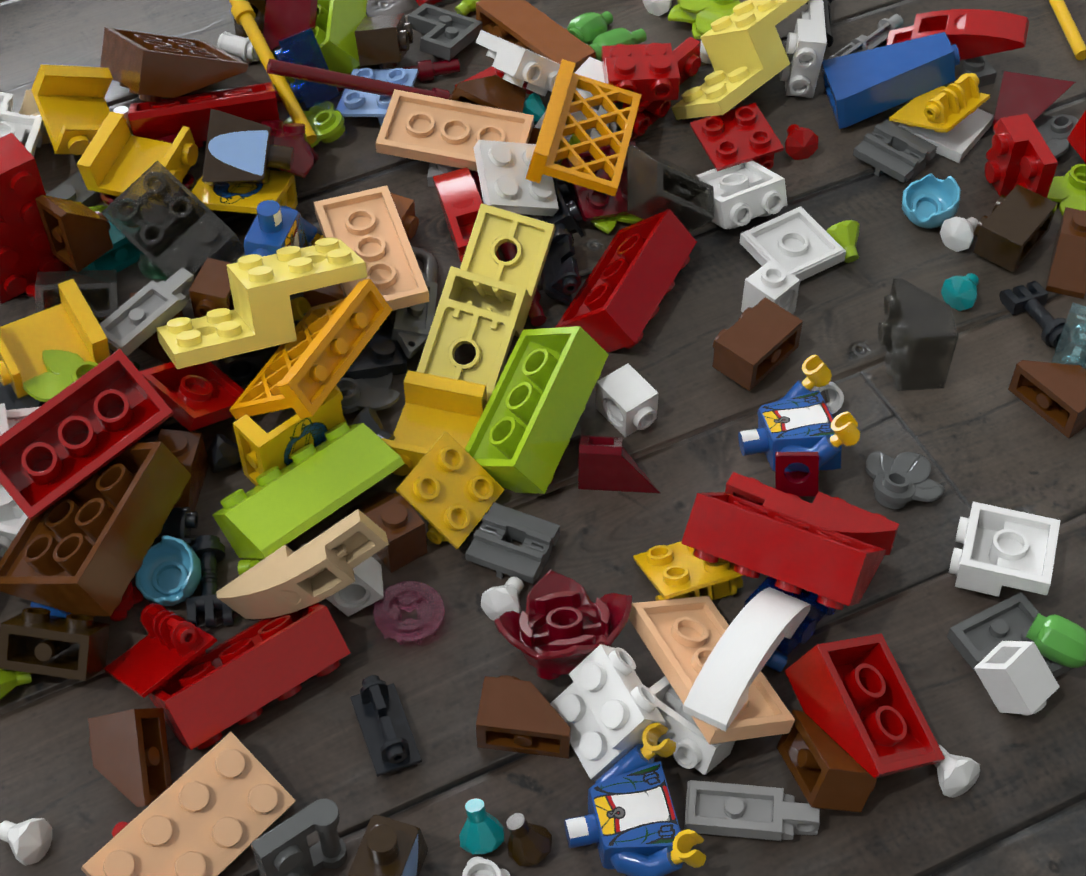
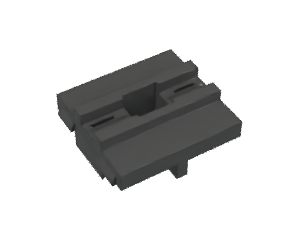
[853,120,937,183]
[465,502,560,584]

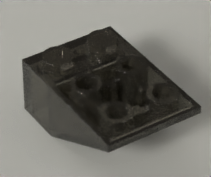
[101,160,244,303]

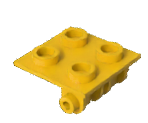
[889,73,990,133]
[396,431,505,549]
[633,541,743,601]

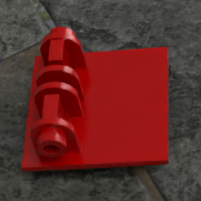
[690,102,784,171]
[103,603,217,698]

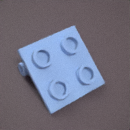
[336,68,419,126]

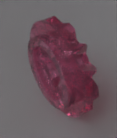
[373,581,444,646]

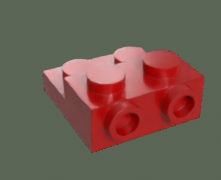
[601,43,680,103]
[985,113,1058,198]
[139,362,245,432]

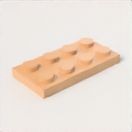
[376,89,534,172]
[314,185,429,311]
[629,596,795,744]
[81,732,296,876]

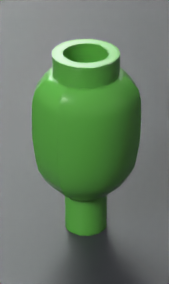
[567,11,613,45]
[589,28,647,62]
[1026,613,1086,668]

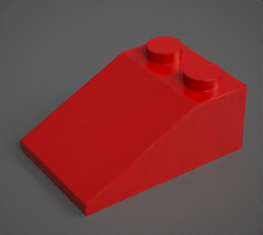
[785,633,945,778]

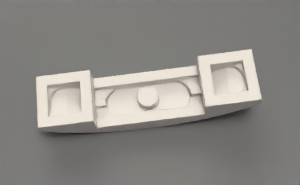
[683,587,811,732]

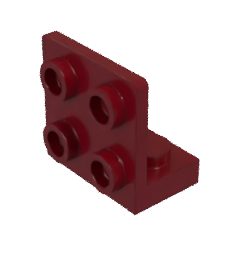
[561,141,654,221]

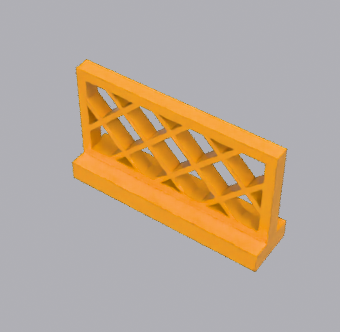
[526,59,641,197]
[229,279,392,419]

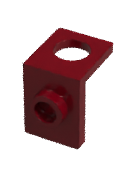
[775,452,819,496]

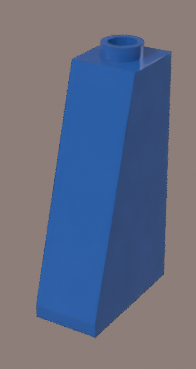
[822,32,960,129]

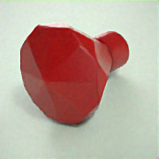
[785,124,818,160]

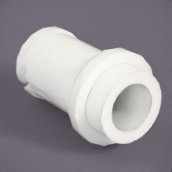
[217,31,260,63]

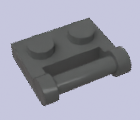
[250,798,347,876]

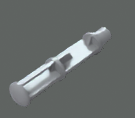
[828,14,903,59]

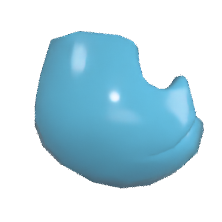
[902,173,961,229]
[135,535,202,606]

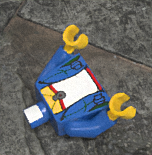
[244,200,324,321]
[738,355,860,473]
[564,723,706,876]

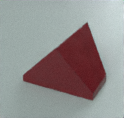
[263,0,318,50]
[993,71,1075,125]
[578,435,661,494]

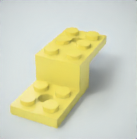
[671,0,809,120]
[416,203,556,402]
[156,237,367,369]

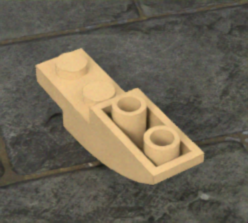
[216,509,389,619]

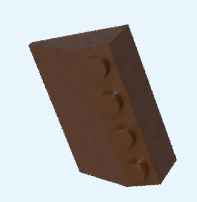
[100,27,248,103]
[0,442,192,616]

